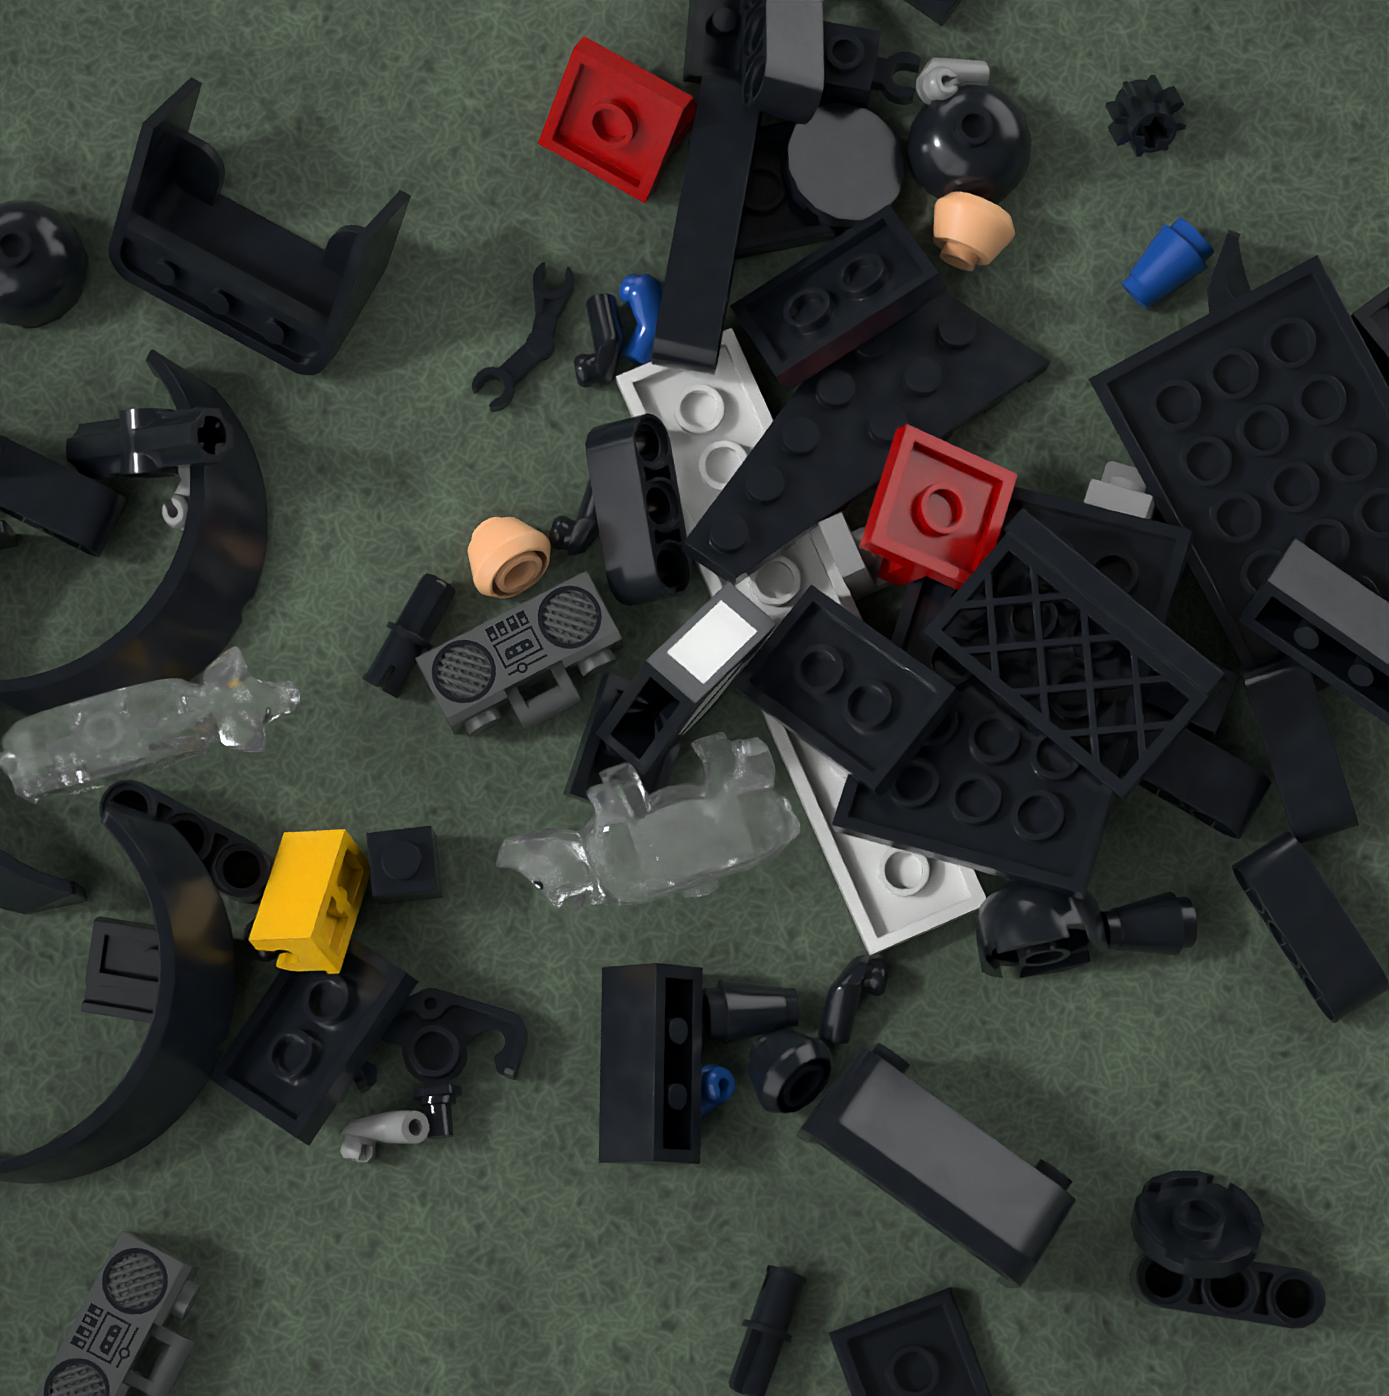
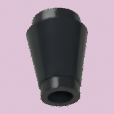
[1100,891,1197,956]
[702,980,799,1045]

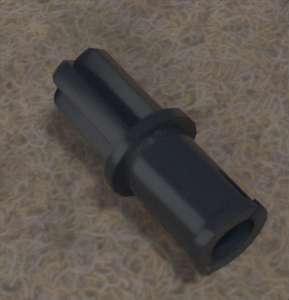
[362,573,456,699]
[728,1265,807,1396]

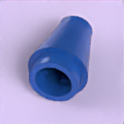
[1121,217,1215,310]

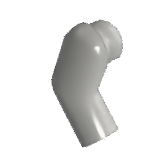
[915,57,989,104]

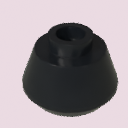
[747,1029,831,1114]

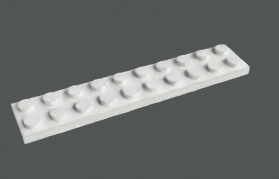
[616,328,986,957]

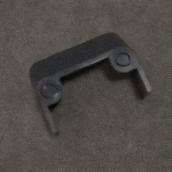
[109,77,411,376]
[796,1043,1076,1288]

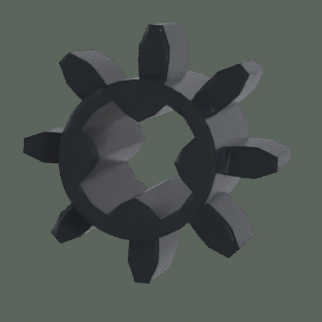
[1105,75,1186,157]

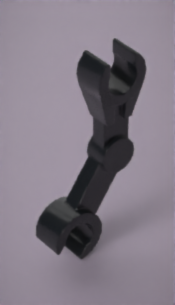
[472,262,574,412]

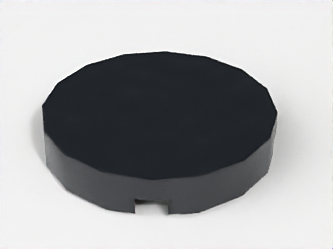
[781,102,905,227]
[1130,1171,1264,1278]

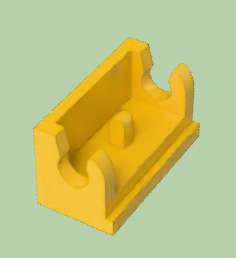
[248,829,370,974]

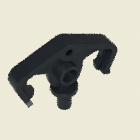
[354,988,528,1139]

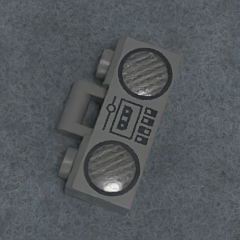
[415,570,623,736]
[35,1231,201,1396]

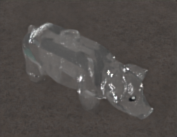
[0,646,300,805]
[495,732,800,913]

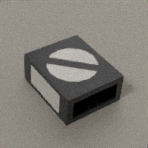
[595,582,778,776]

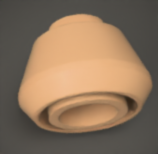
[933,191,1015,271]
[468,517,551,599]

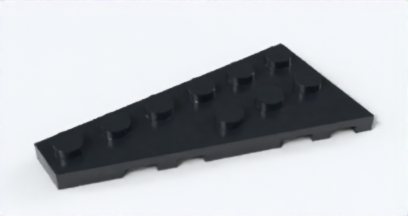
[681,291,1050,586]

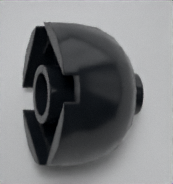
[907,81,1032,205]
[0,200,88,328]
[976,880,1108,978]

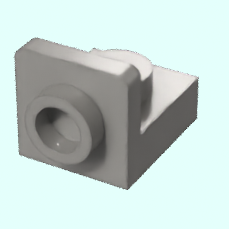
[1084,461,1159,521]
[818,512,892,601]

